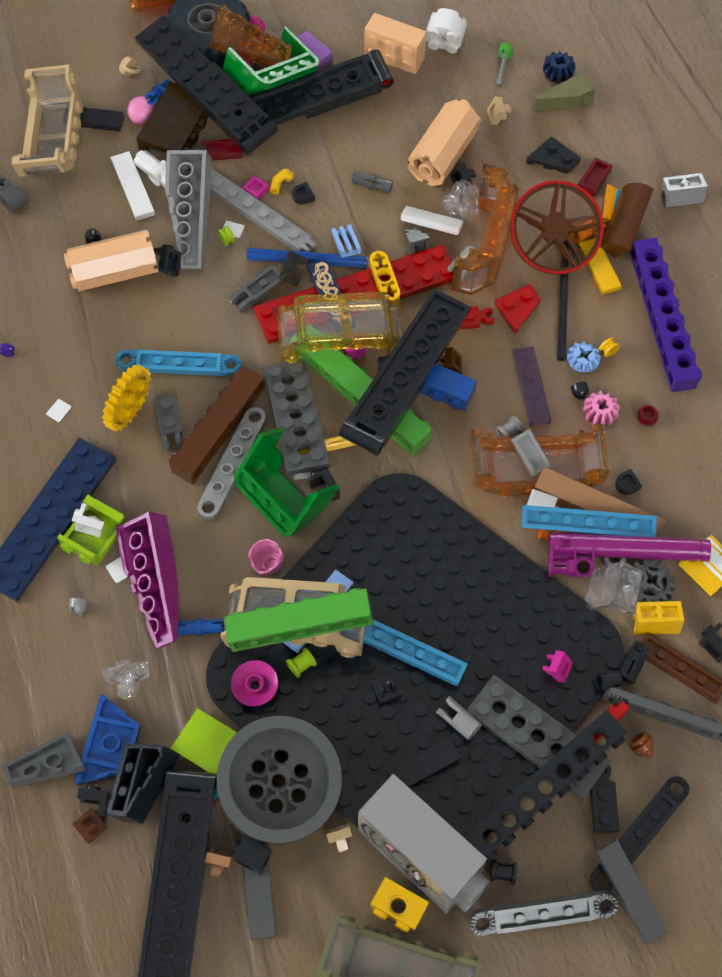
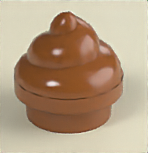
[630,732,654,757]

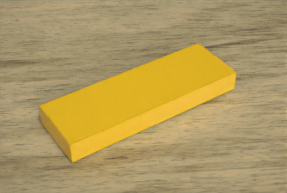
[578,238,622,295]

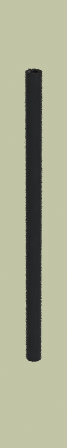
[557,236,570,361]

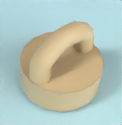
[119,56,140,77]

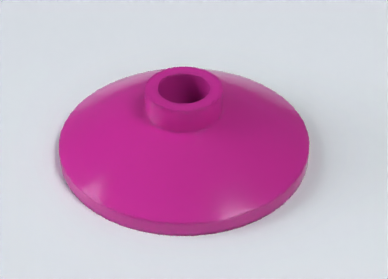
[231,660,278,707]

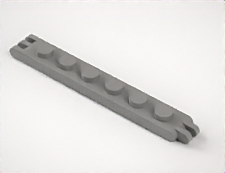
[210,168,316,252]

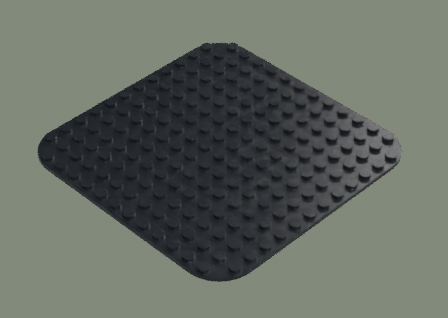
[206,473,624,841]

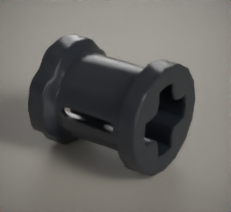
[490,859,518,885]

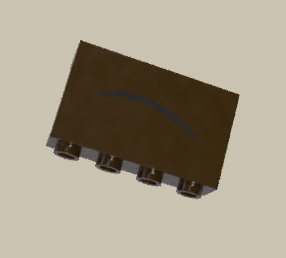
[136,81,209,153]

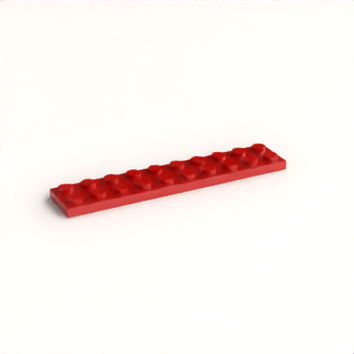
[253,244,459,344]

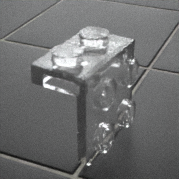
[585,561,643,615]

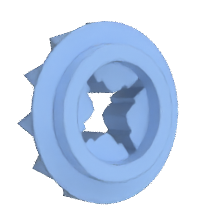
[567,341,601,372]

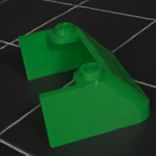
[223,27,319,95]
[234,427,340,537]

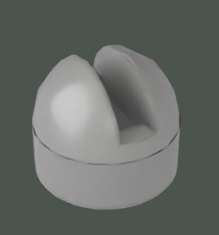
[69,598,88,615]

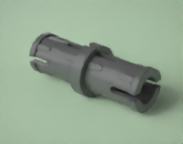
[352,171,393,194]

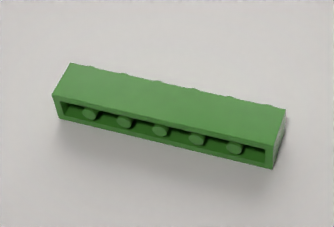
[225,588,374,652]

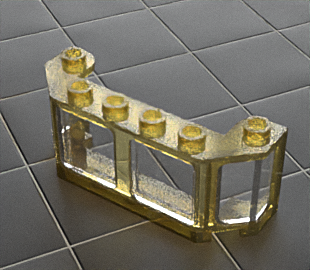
[276,292,405,363]

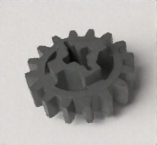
[625,559,676,602]

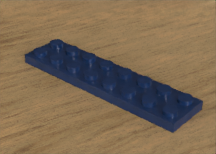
[0,438,117,602]

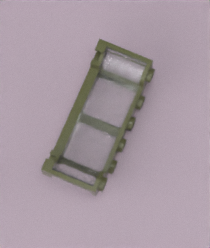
[315,914,483,977]

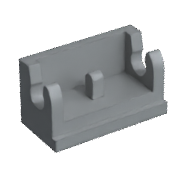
[661,173,707,208]

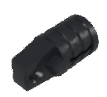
[618,640,648,685]

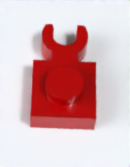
[459,306,494,330]

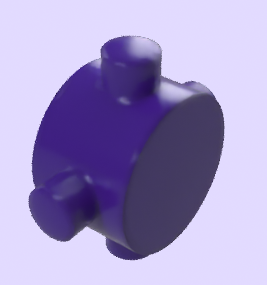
[0,343,15,357]

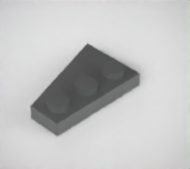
[2,731,86,788]

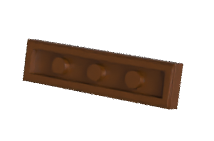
[641,633,722,704]

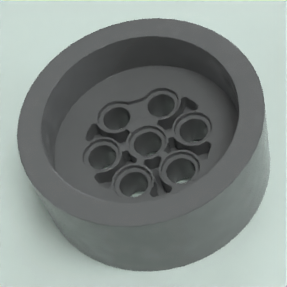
[217,716,342,845]

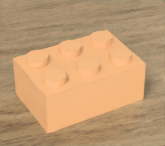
[364,13,426,74]

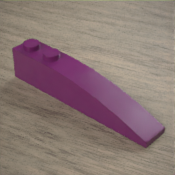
[116,512,178,649]

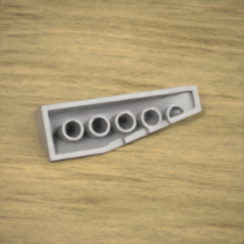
[165,150,212,270]

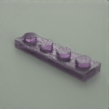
[513,346,551,427]

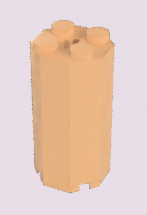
[408,99,482,186]
[64,230,159,292]

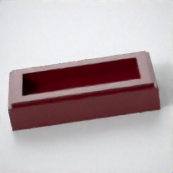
[202,139,243,161]
[577,158,613,197]

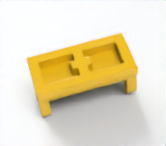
[632,601,685,635]

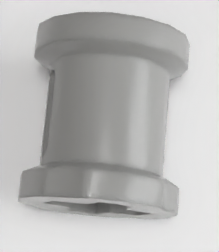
[495,416,524,444]

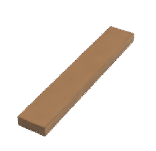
[534,467,666,537]

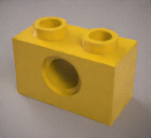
[370,877,429,933]

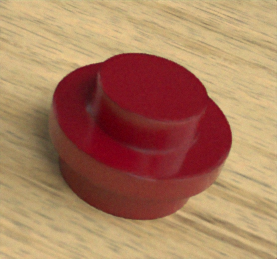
[637,405,659,426]

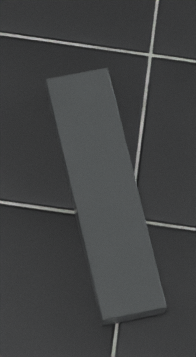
[595,840,668,944]

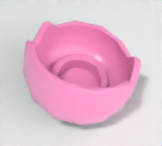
[127,96,155,125]
[248,539,284,576]

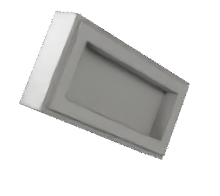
[510,429,552,478]

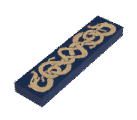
[307,259,355,334]

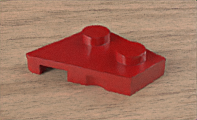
[494,284,541,334]

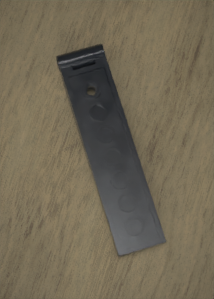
[135,15,278,155]
[237,49,394,125]
[338,289,471,456]
[138,769,217,977]

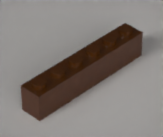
[169,366,265,485]

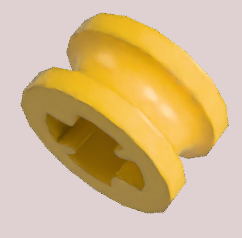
[599,337,620,358]

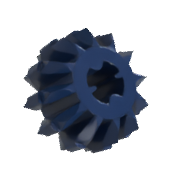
[543,50,576,84]

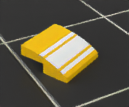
[678,535,722,597]

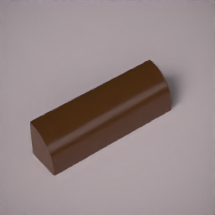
[600,183,654,258]

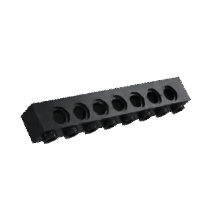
[463,709,627,863]

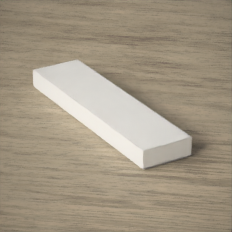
[111,151,155,221]

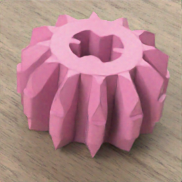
[582,390,620,428]

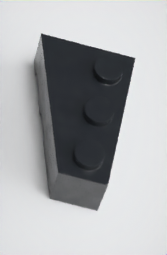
[107,743,181,824]

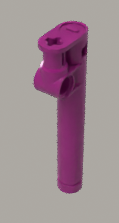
[548,532,711,578]

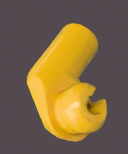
[270,169,294,194]

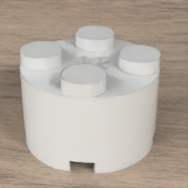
[426,8,467,54]

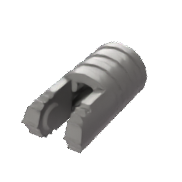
[436,696,482,740]

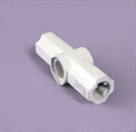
[134,150,166,188]

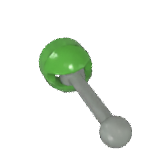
[495,43,514,86]

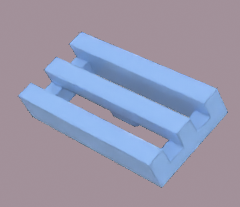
[331,224,361,258]

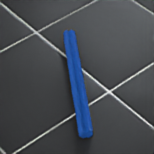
[247,248,367,268]

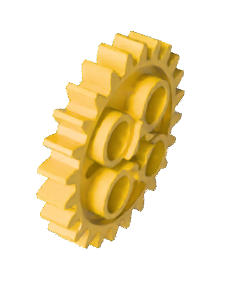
[102,364,152,432]

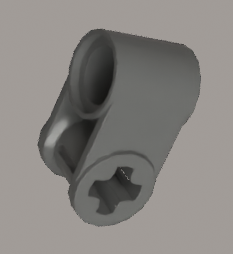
[0,175,28,213]

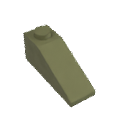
[533,73,595,112]

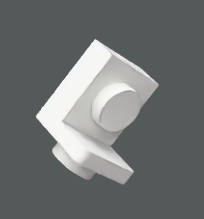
[72,503,104,538]

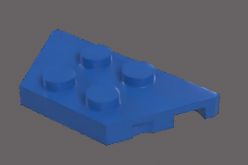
[74,695,141,786]

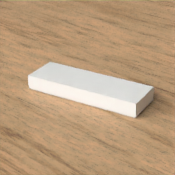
[400,206,463,235]

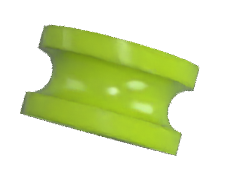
[218,226,235,246]

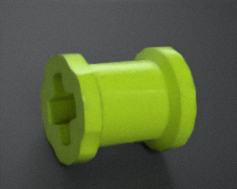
[286,648,317,678]

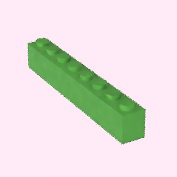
[291,325,432,456]

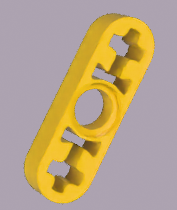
[370,251,400,306]

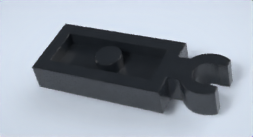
[590,765,619,832]

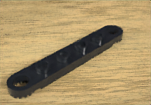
[589,776,690,892]

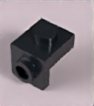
[77,785,111,820]

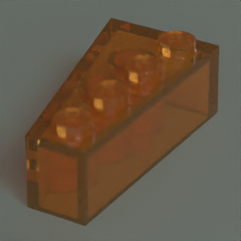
[209,4,292,67]

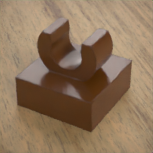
[439,347,463,374]
[72,808,108,844]

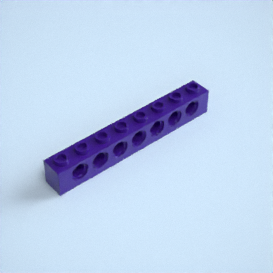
[629,238,702,392]

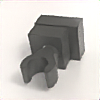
[404,224,430,255]

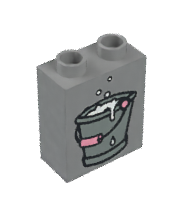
[358,774,489,914]

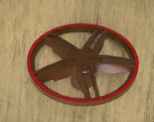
[510,180,604,275]

